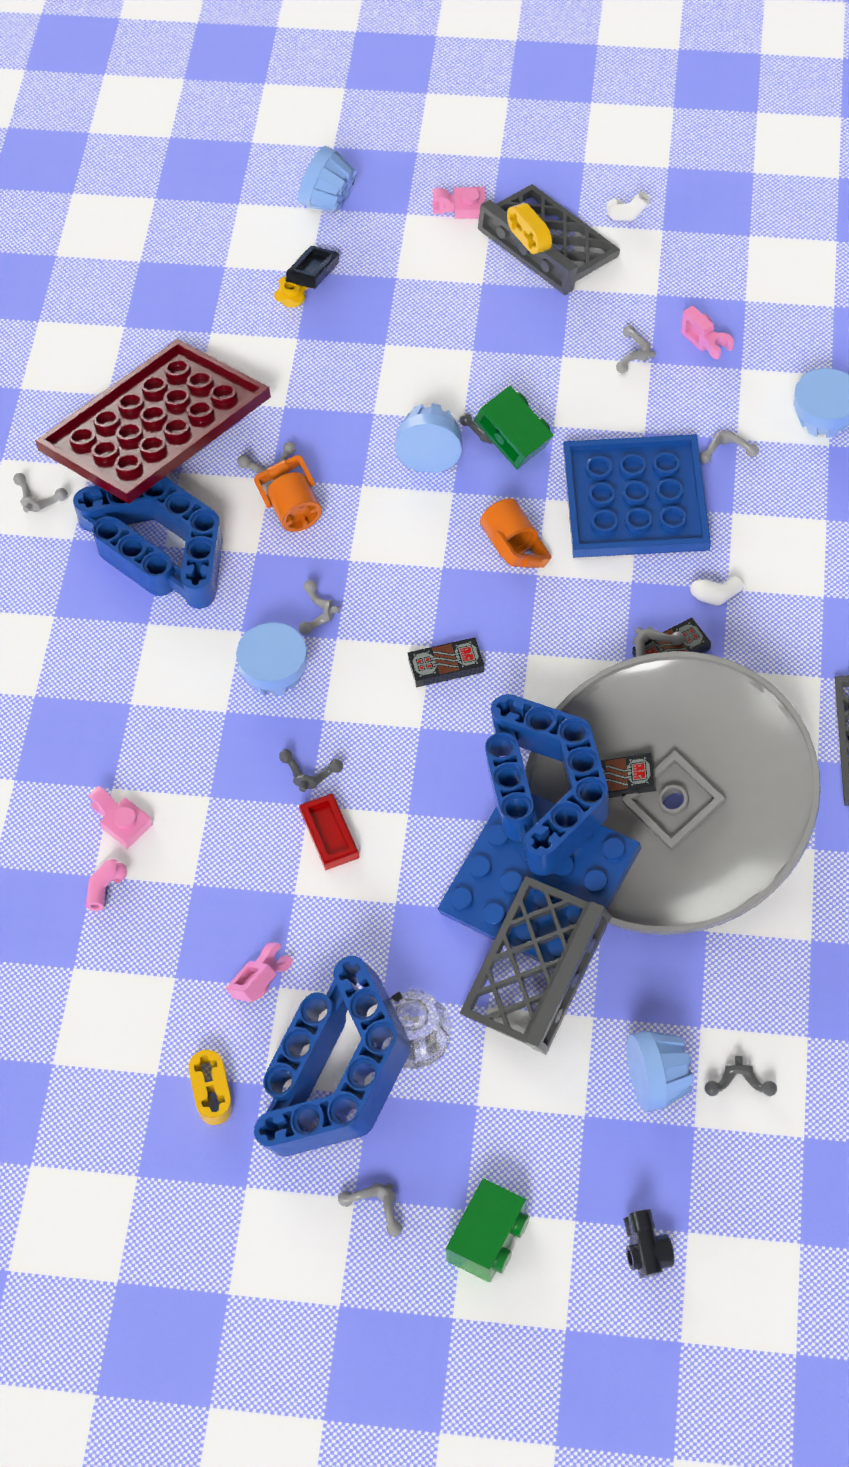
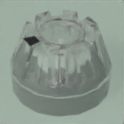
[382,988,452,1069]

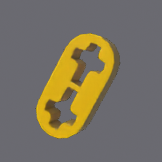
[507,203,552,254]
[189,1050,233,1125]

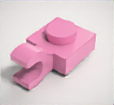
[432,187,486,219]
[681,305,734,360]
[88,786,153,849]
[225,942,293,1002]

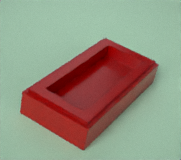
[299,793,359,871]

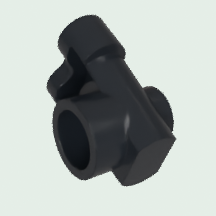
[623,1209,674,1279]

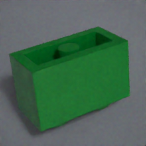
[474,385,554,470]
[446,1178,530,1283]

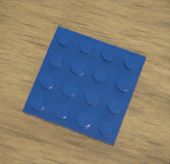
[563,434,711,558]
[437,785,642,969]

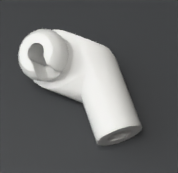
[606,191,651,221]
[690,575,744,606]

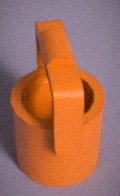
[254,455,322,532]
[480,498,552,568]

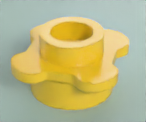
[274,276,308,308]

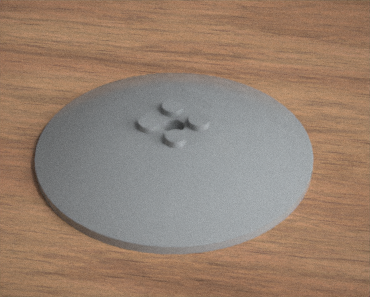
[525,651,821,935]

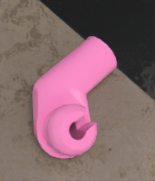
[86,859,127,911]

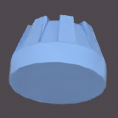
[298,145,356,211]
[793,368,849,438]
[395,403,463,472]
[236,622,308,696]
[626,1031,694,1113]

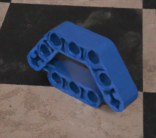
[73,477,223,609]
[485,694,609,876]
[254,956,411,1157]

